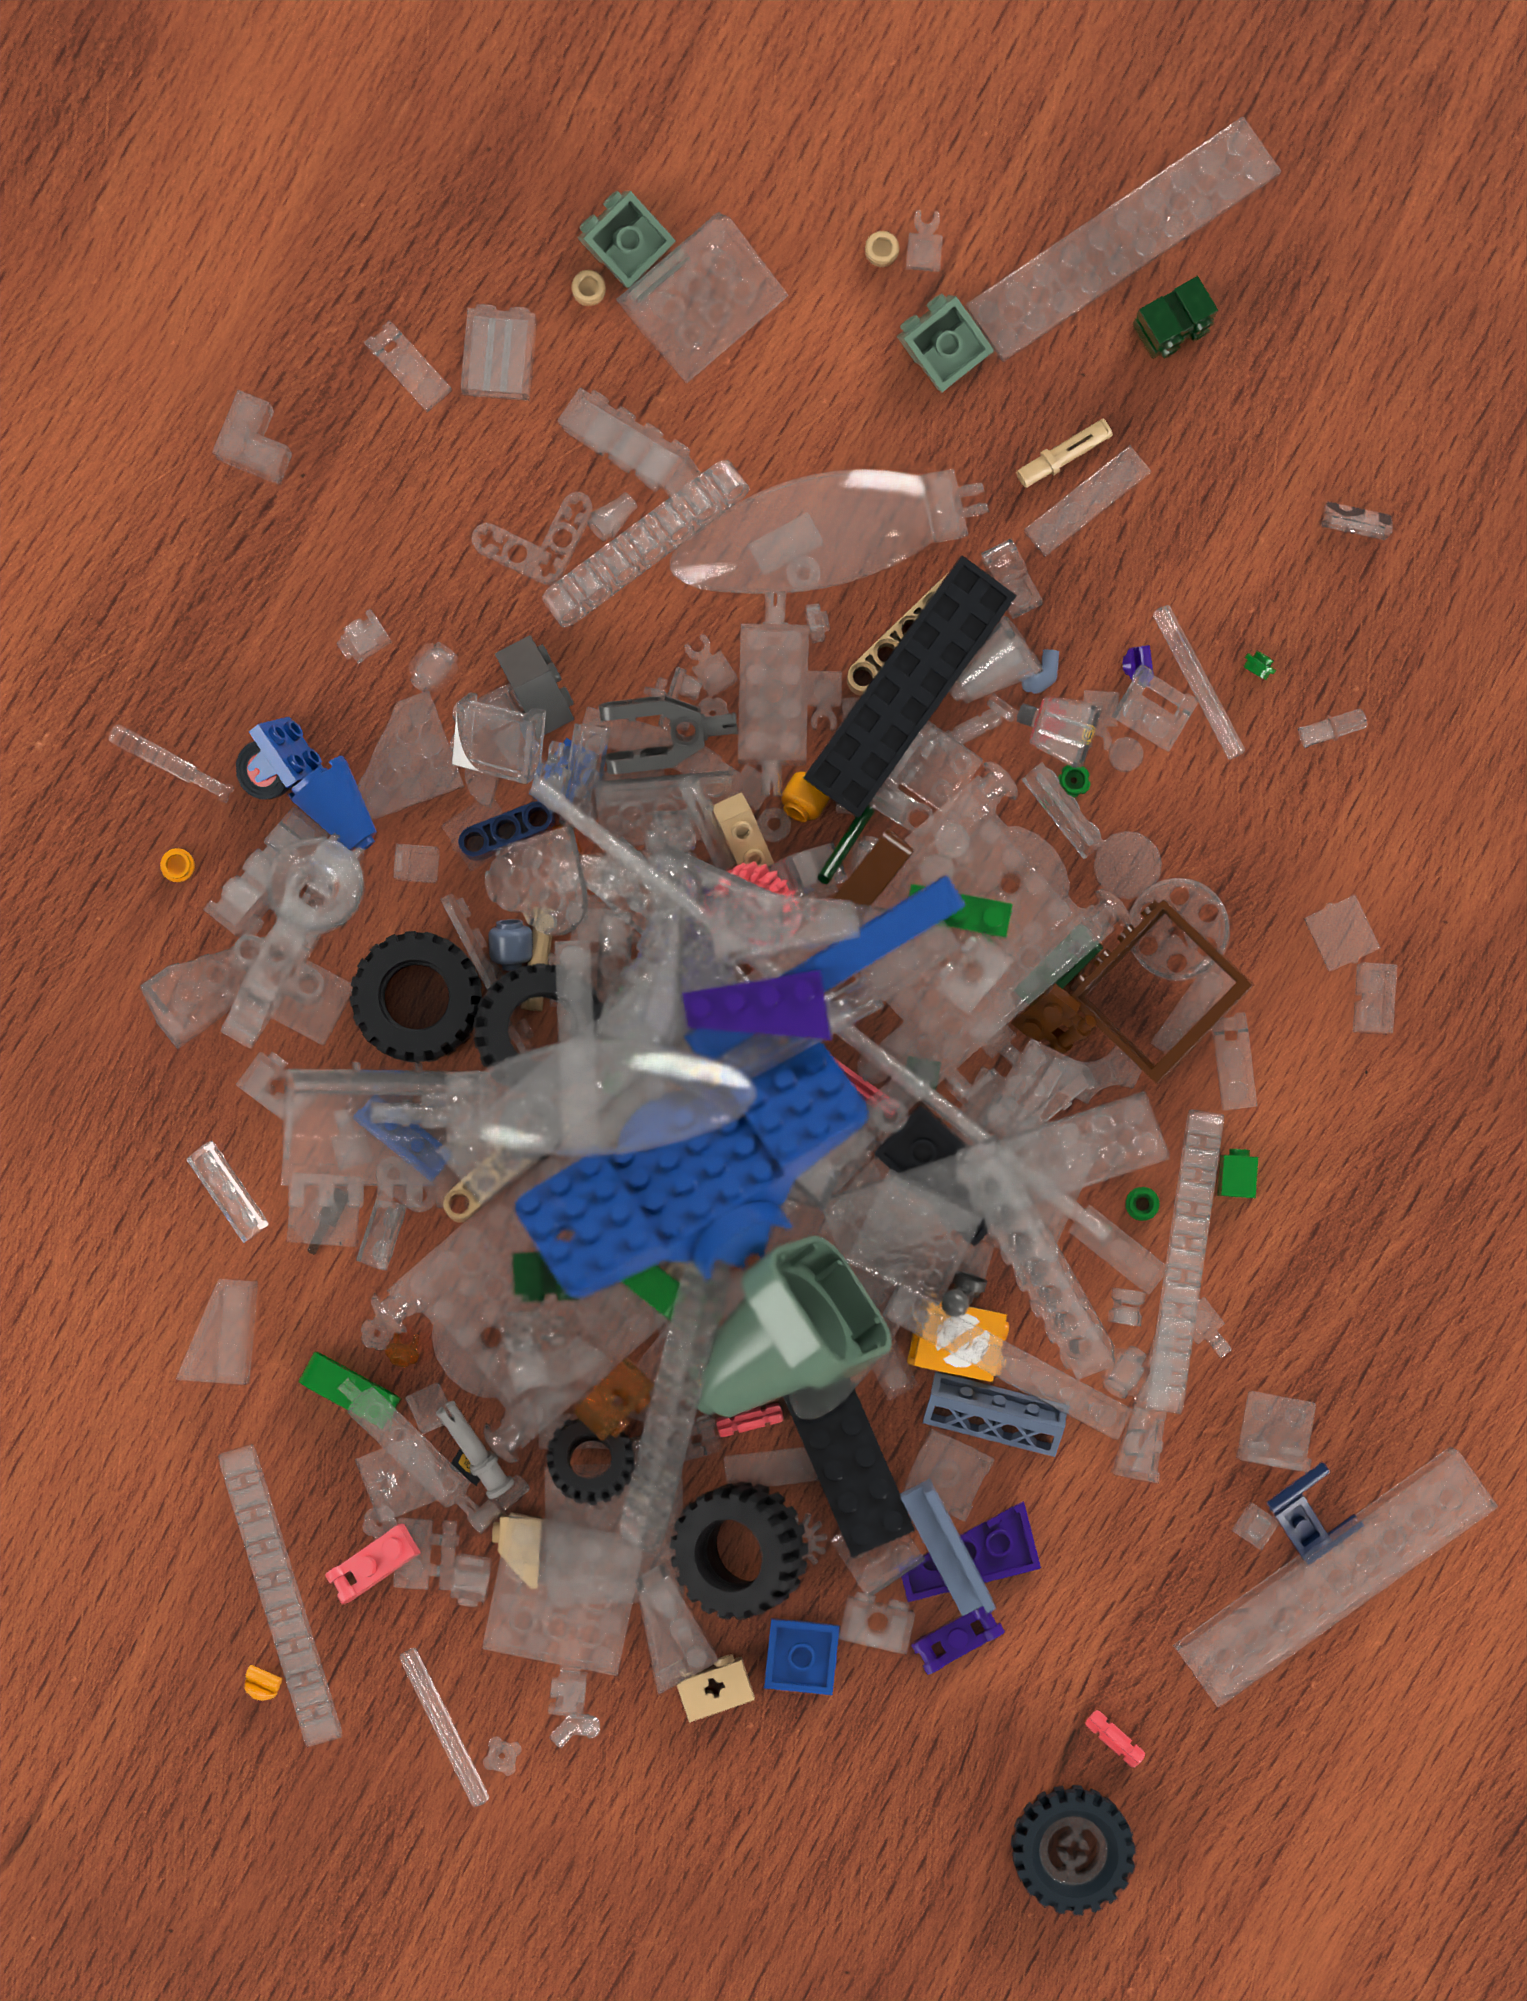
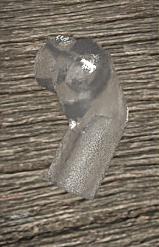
[549,1714,601,1748]

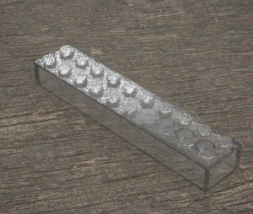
[1173,1447,1498,1708]

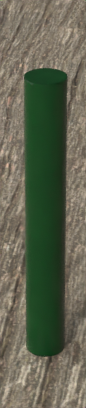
[817,805,874,884]

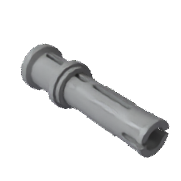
[436,1401,514,1499]

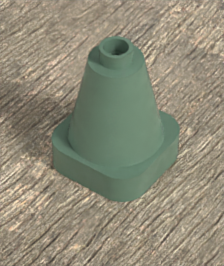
[687,1236,892,1417]

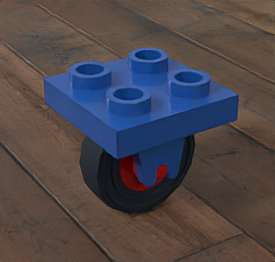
[236,717,323,799]

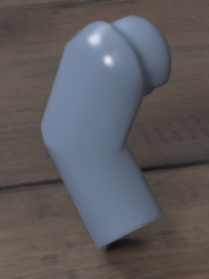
[1022,649,1060,694]

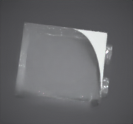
[450,692,546,785]

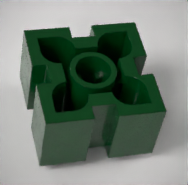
[1132,275,1218,359]
[512,1252,580,1302]

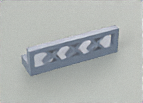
[923,1372,1068,1457]
[899,1479,996,1616]

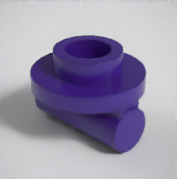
[1122,645,1154,681]

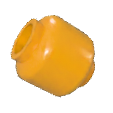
[781,772,830,822]

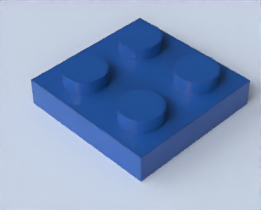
[764,1618,840,1695]

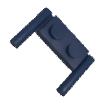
[1266,1462,1362,1565]

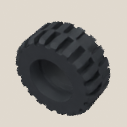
[350,931,482,1063]
[473,963,608,1095]
[670,1482,809,1620]

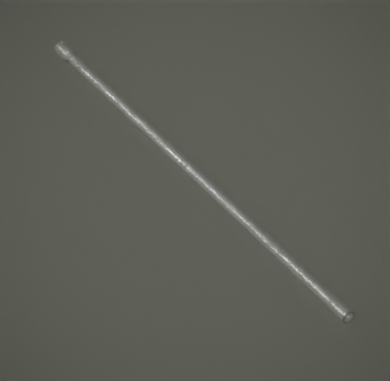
[528,776,1112,1244]

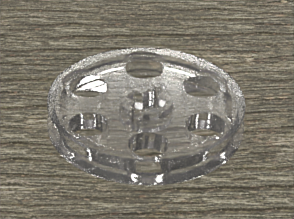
[1127,878,1230,981]

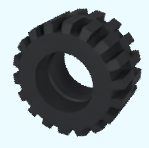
[546,1413,635,1505]

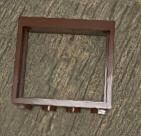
[1070,899,1255,1084]

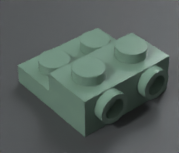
[578,190,676,288]
[897,294,995,392]

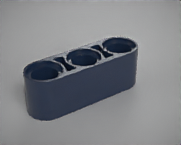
[458,801,555,861]

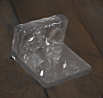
[884,721,983,814]
[1236,1391,1316,1472]

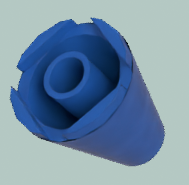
[288,756,377,853]

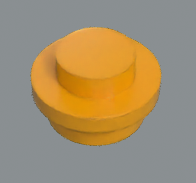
[160,848,195,883]

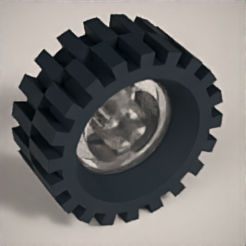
[1011,1785,1136,1915]

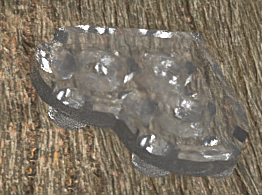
[485,826,588,936]

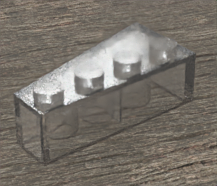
[557,388,703,508]

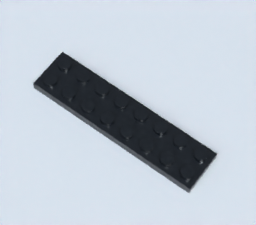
[803,555,1017,818]

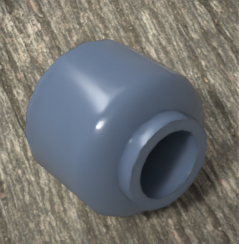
[488,919,533,971]

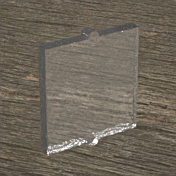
[441,793,515,872]
[1304,895,1380,972]

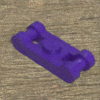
[911,1606,1005,1675]

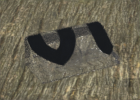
[1321,502,1393,540]

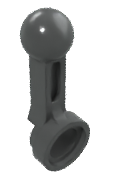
[941,1271,987,1317]

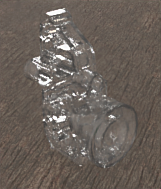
[221,833,364,1049]

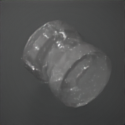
[1107,1287,1146,1326]

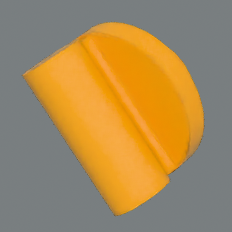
[244,1665,282,1701]

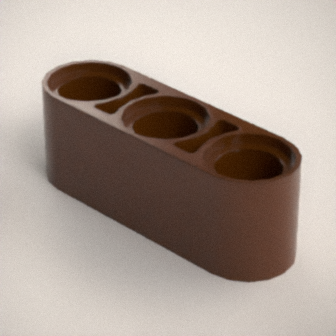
[826,828,915,928]

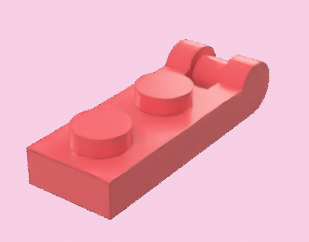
[325,1524,421,1605]

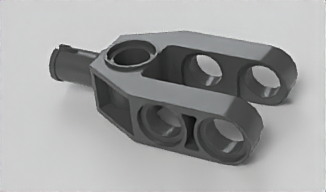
[598,695,738,774]

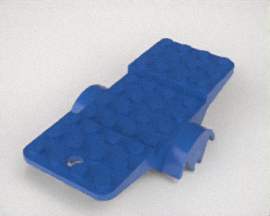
[515,1036,869,1298]

